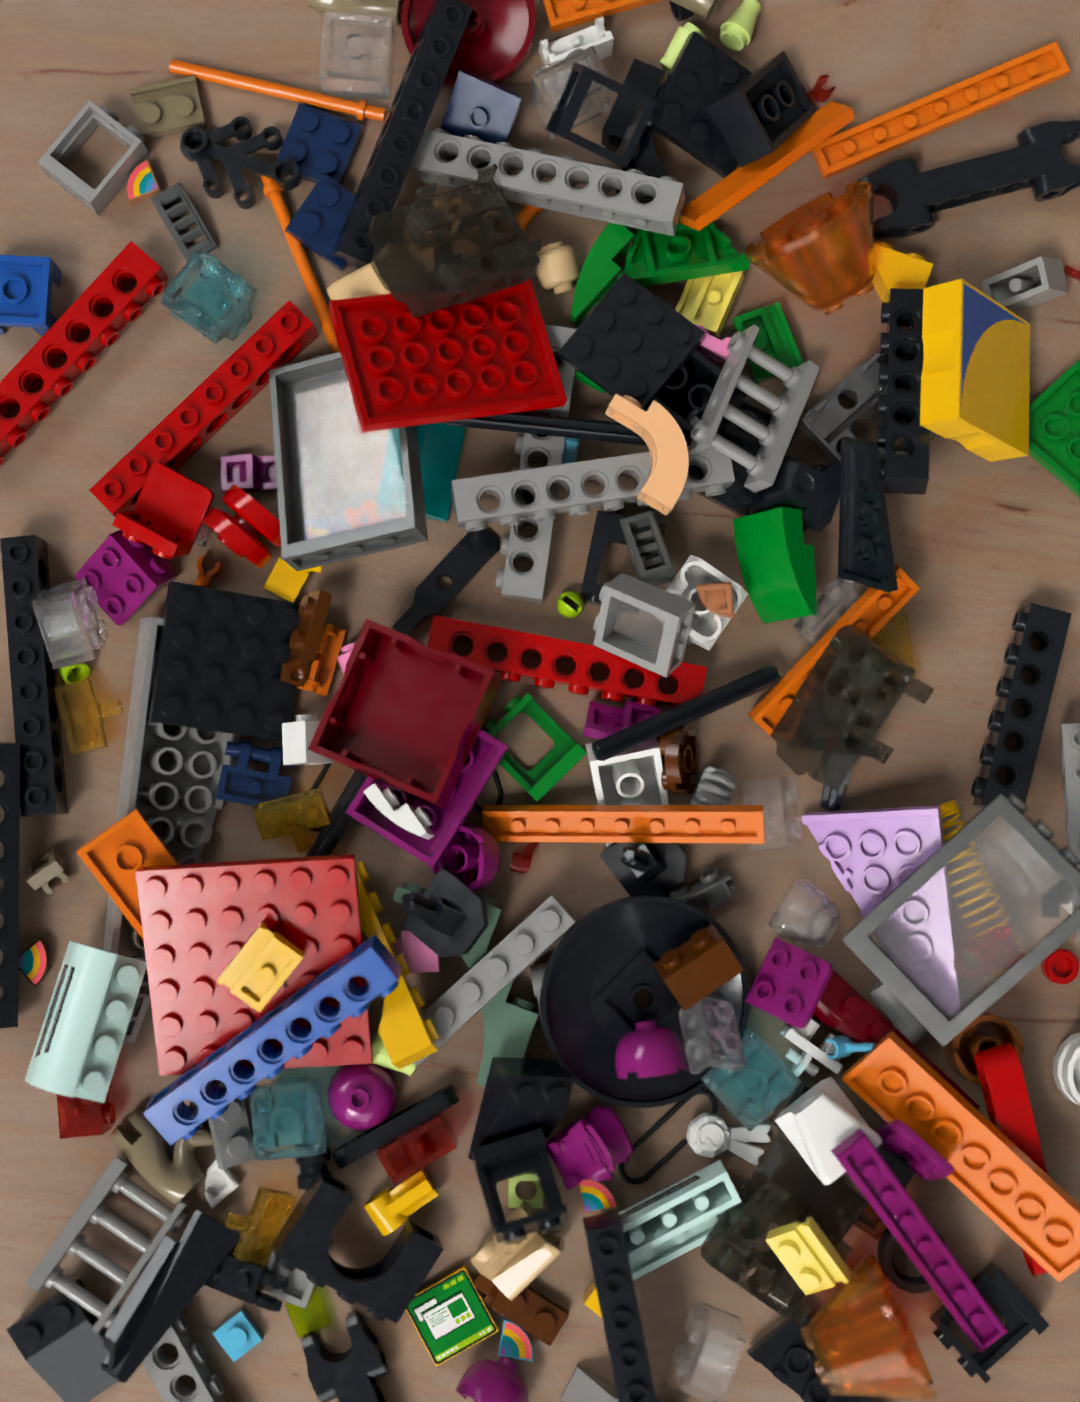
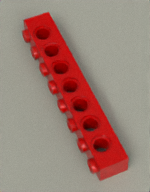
[0,241,169,467]
[89,300,318,517]
[427,615,707,709]

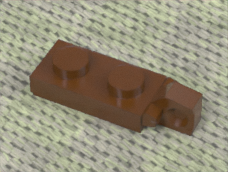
[280,590,332,687]
[473,1272,569,1346]

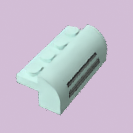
[24,941,147,1103]
[619,1160,750,1280]

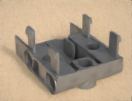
[798,350,938,464]

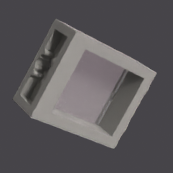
[593,573,696,677]

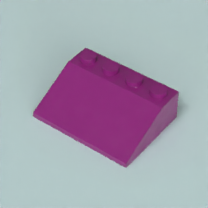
[345,729,509,868]

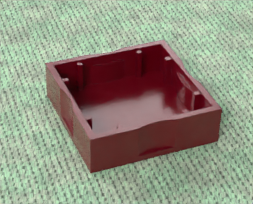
[308,619,502,809]

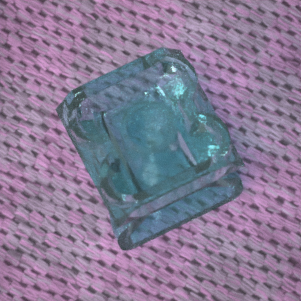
[161,250,258,344]
[701,1027,801,1132]
[250,1076,330,1160]

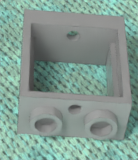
[37,100,149,216]

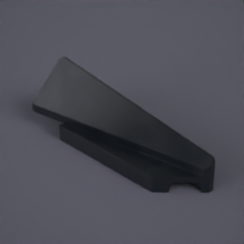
[101,1209,240,1383]

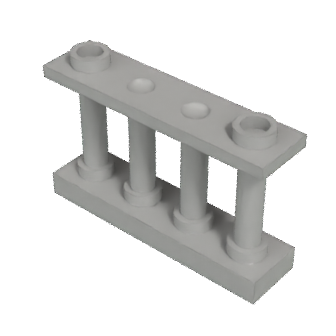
[688,325,820,493]
[25,1157,188,1334]

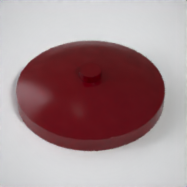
[401,0,536,89]

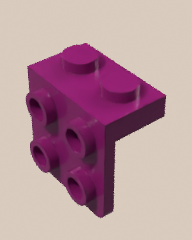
[76,530,179,626]
[746,937,833,1029]
[876,1119,954,1181]

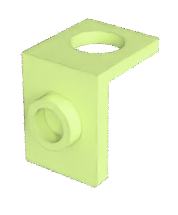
[508,1172,543,1209]

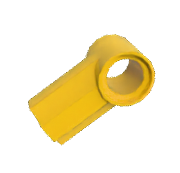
[363,1168,439,1236]

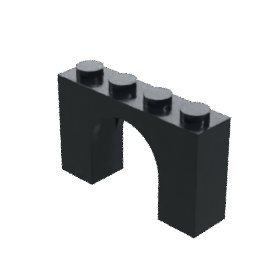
[272,1169,444,1324]

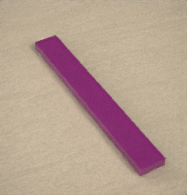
[831,1128,1008,1354]

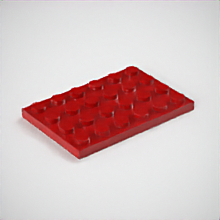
[328,279,567,433]

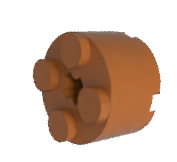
[943,1011,1024,1085]

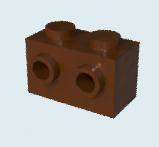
[653,925,744,1011]

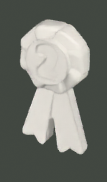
[686,1112,771,1165]

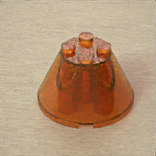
[744,182,875,315]
[801,1253,937,1401]

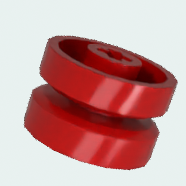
[202,484,281,570]

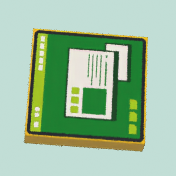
[406,1265,499,1366]

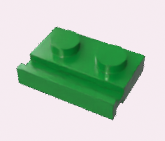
[732,301,803,384]

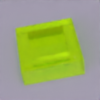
[285,1288,332,1338]

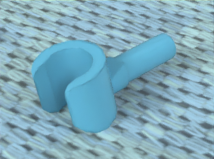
[825,1036,876,1060]

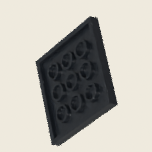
[148,581,301,741]

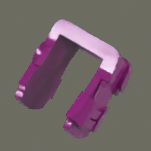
[545,1105,633,1190]

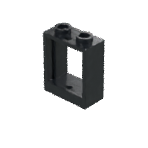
[546,63,657,168]

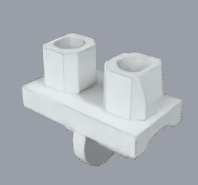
[780,1019,843,1077]

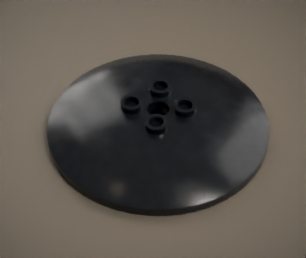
[540,895,750,1108]

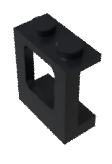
[580,510,666,613]
[472,1128,568,1245]
[930,1261,1050,1383]

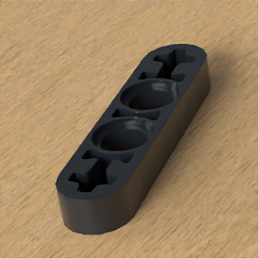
[331,1084,459,1169]

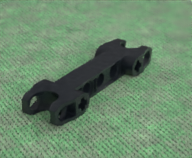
[855,120,1080,239]
[301,1310,389,1402]

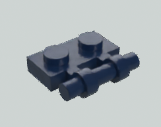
[216,740,294,812]

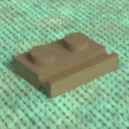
[129,75,207,140]

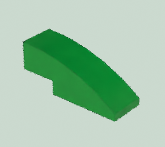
[570,222,634,328]

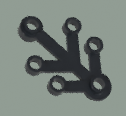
[180,116,302,209]

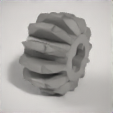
[689,766,737,805]

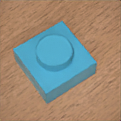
[212,1308,264,1362]

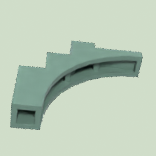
[392,882,539,1086]

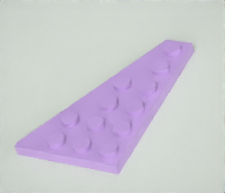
[802,805,963,1015]

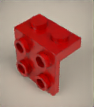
[112,463,214,559]

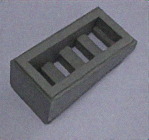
[151,183,218,264]
[620,510,675,586]

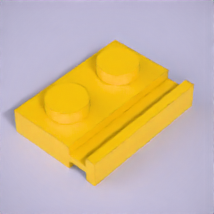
[217,922,305,1012]

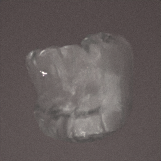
[768,877,840,948]

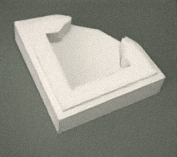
[205,1159,241,1209]

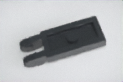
[204,1252,289,1312]

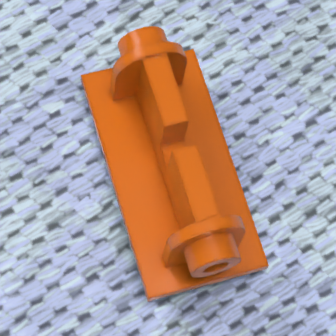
[296,623,346,697]

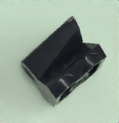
[749,455,841,532]

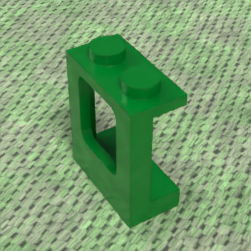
[482,693,587,803]

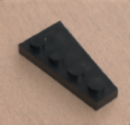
[838,438,898,592]
[747,1307,873,1402]

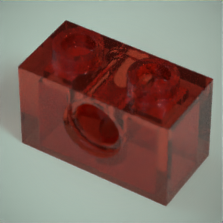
[57,1076,116,1139]
[376,1112,458,1185]

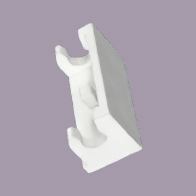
[538,16,614,80]

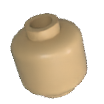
[532,241,581,295]

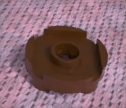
[659,724,699,794]

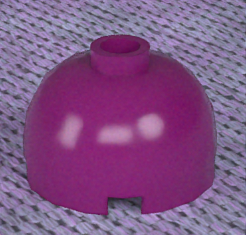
[431,823,501,892]
[615,1020,688,1079]
[327,1064,398,1130]
[455,1356,528,1402]

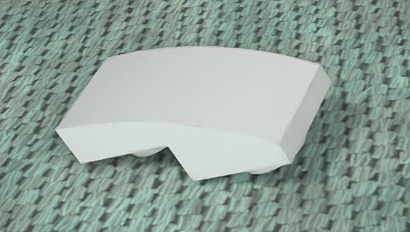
[363,783,434,840]

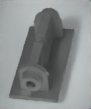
[663,867,737,912]

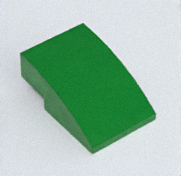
[733,507,817,624]

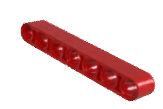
[974,1043,1048,1277]

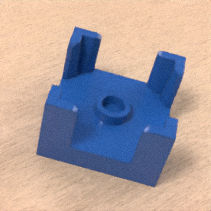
[0,255,61,336]

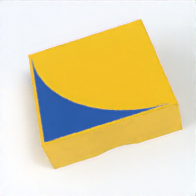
[920,279,1031,462]

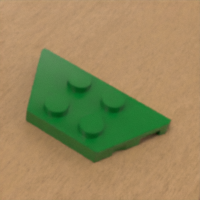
[618,222,749,287]

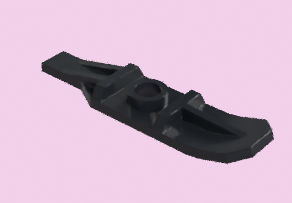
[392,529,499,635]

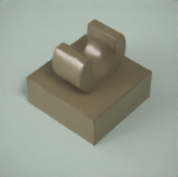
[25,846,69,895]

